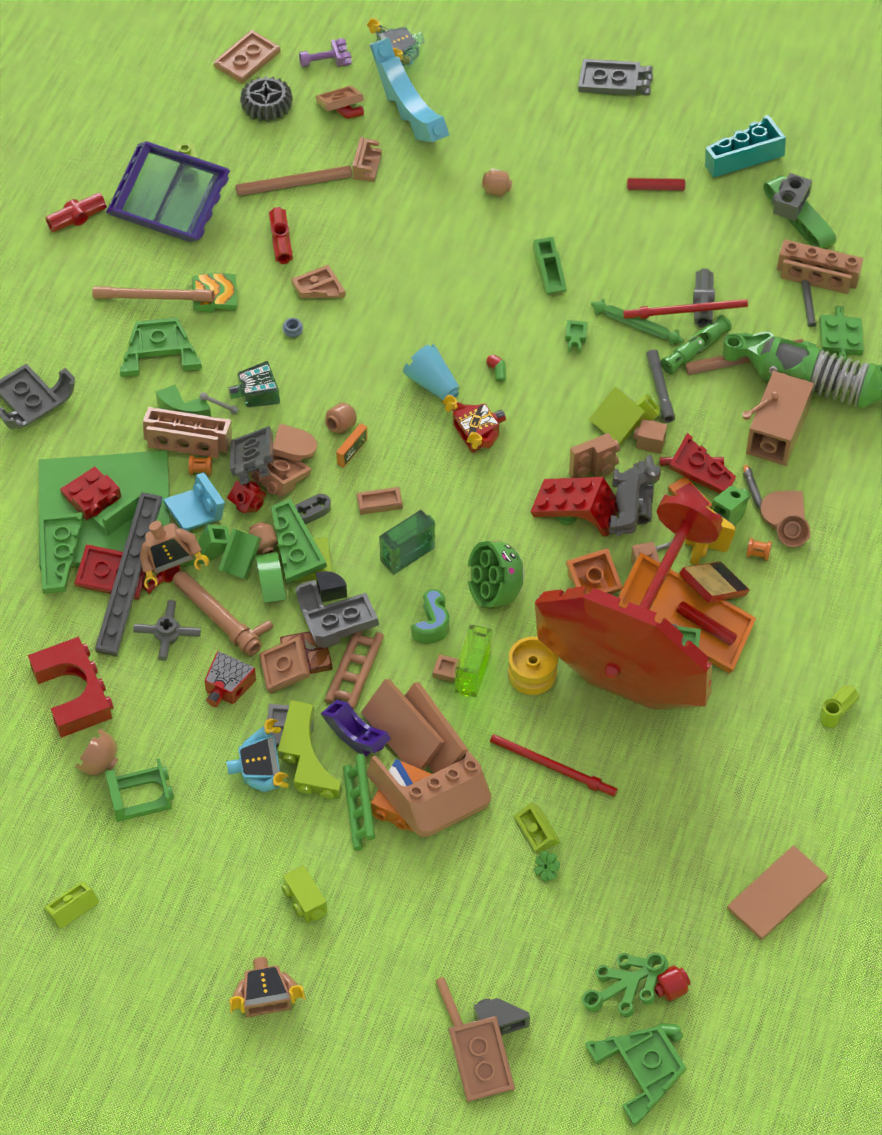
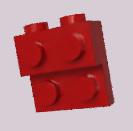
[60,466,121,521]

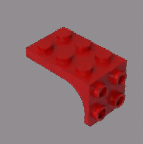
[530,477,619,536]

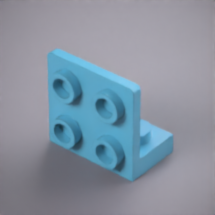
[164,472,225,531]

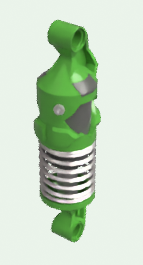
[722,331,882,409]

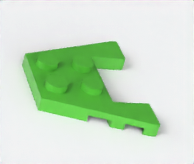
[120,317,202,377]
[585,1026,687,1127]

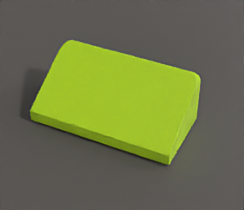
[514,802,560,854]
[44,881,99,929]

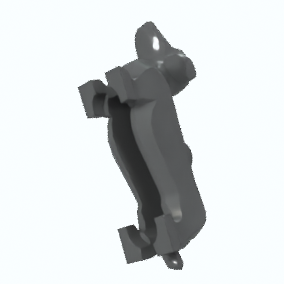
[609,455,661,537]

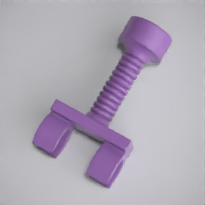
[299,38,352,67]

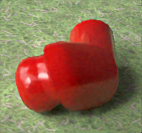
[336,105,364,119]

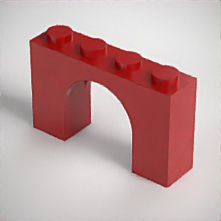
[28,636,114,738]

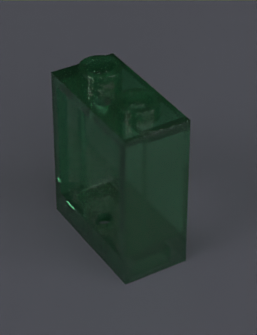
[379,510,436,575]

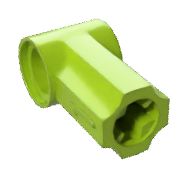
[819,684,860,728]

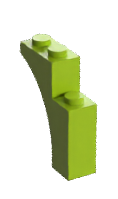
[278,700,342,799]

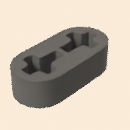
[295,494,331,524]

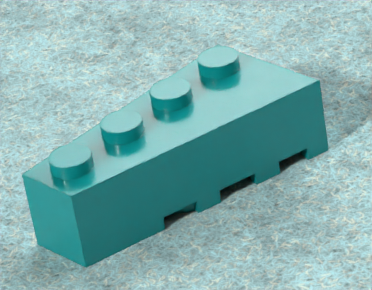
[705,115,786,178]

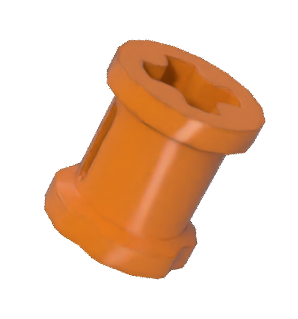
[189,455,212,476]
[746,538,772,561]

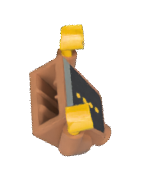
[140,521,209,589]
[229,957,306,1018]

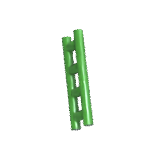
[343,754,376,851]

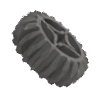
[240,75,293,122]

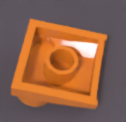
[566,548,623,595]

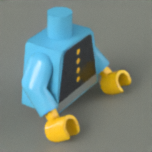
[227,718,289,792]

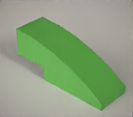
[532,237,567,294]

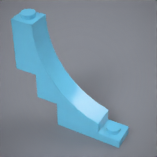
[369,38,449,142]

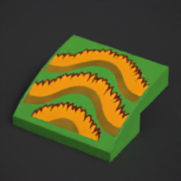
[192,273,237,313]

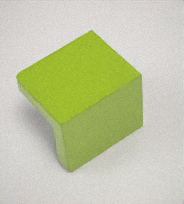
[635,393,660,427]

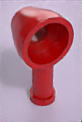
[142,565,181,594]

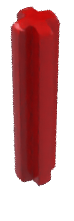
[627,178,686,191]
[676,601,737,645]

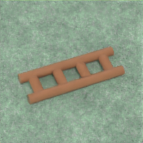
[324,631,384,710]

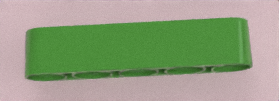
[763,175,836,249]

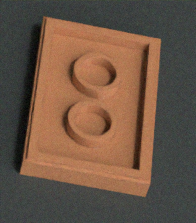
[214,30,281,84]
[448,1016,515,1102]

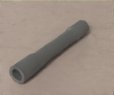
[646,349,675,423]

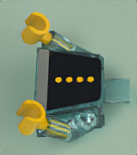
[367,18,425,66]

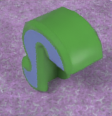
[411,589,449,644]

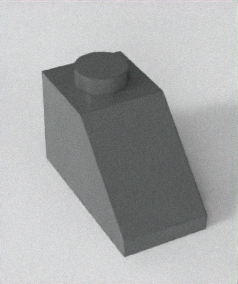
[474,998,530,1035]

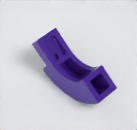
[321,700,391,756]

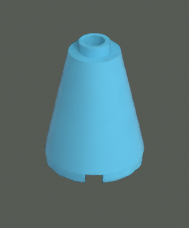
[403,344,460,400]

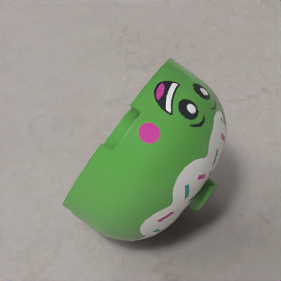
[468,541,524,608]

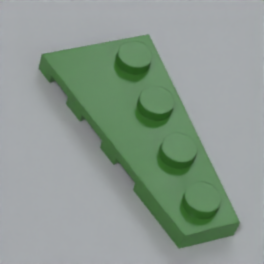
[271,498,327,584]
[39,512,84,594]

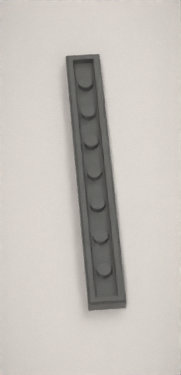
[95,492,163,656]

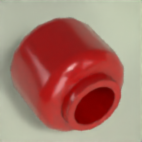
[654,965,691,1002]

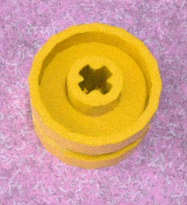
[508,637,558,695]

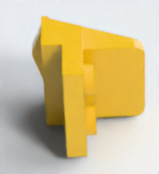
[684,506,736,565]

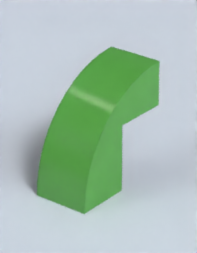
[155,385,211,417]
[179,525,230,566]
[255,552,286,603]

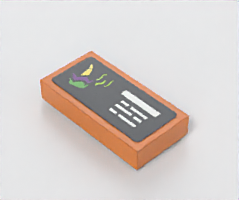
[336,424,368,468]

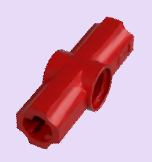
[45,193,107,232]
[269,207,293,264]

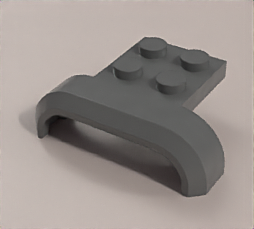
[0,364,75,429]
[295,580,379,649]

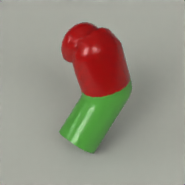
[486,355,506,382]

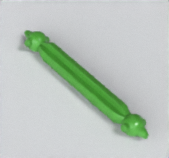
[590,299,684,346]

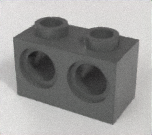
[771,173,812,221]

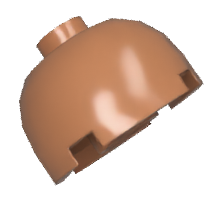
[75,729,119,776]

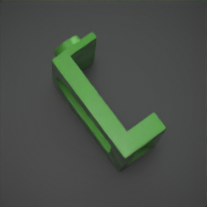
[105,758,174,822]

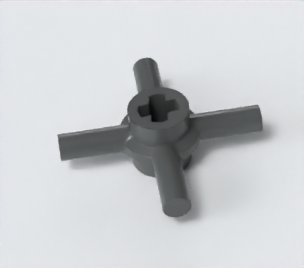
[133,600,201,661]

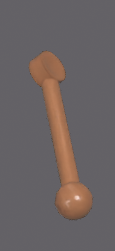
[742,391,779,420]

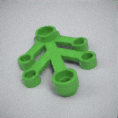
[582,953,669,1018]

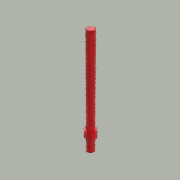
[623,299,748,319]
[490,734,618,797]

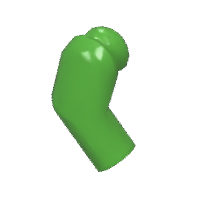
[655,1023,683,1042]

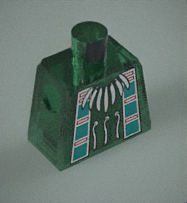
[228,361,280,408]

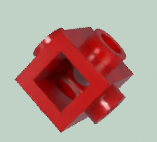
[227,480,266,514]

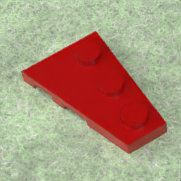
[668,432,736,494]

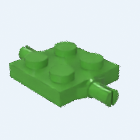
[819,306,864,362]

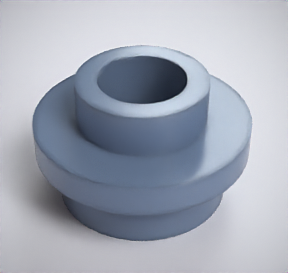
[282,318,303,337]

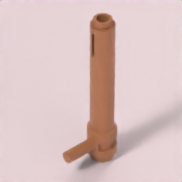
[173,571,273,656]

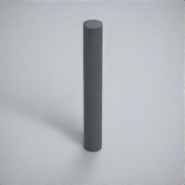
[801,280,816,327]

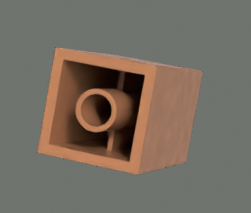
[746,371,814,466]

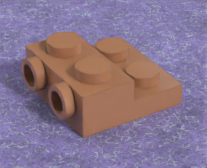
[569,433,620,478]
[249,455,311,498]

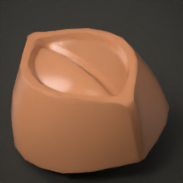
[775,514,810,547]

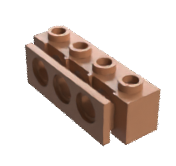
[777,239,864,294]
[143,407,232,458]

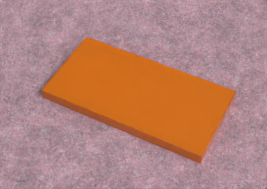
[618,552,756,673]

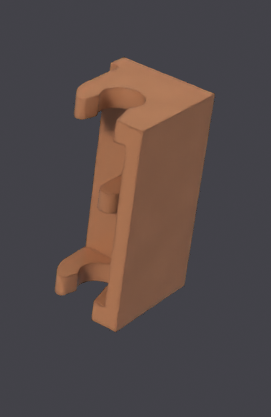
[353,137,382,182]

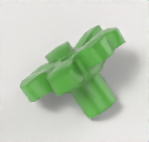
[534,851,560,881]

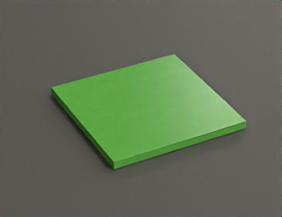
[39,450,170,570]

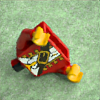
[442,395,506,453]

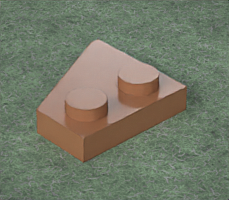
[291,265,346,298]

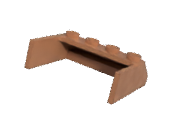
[367,751,491,837]

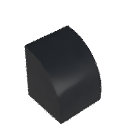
[316,571,347,603]

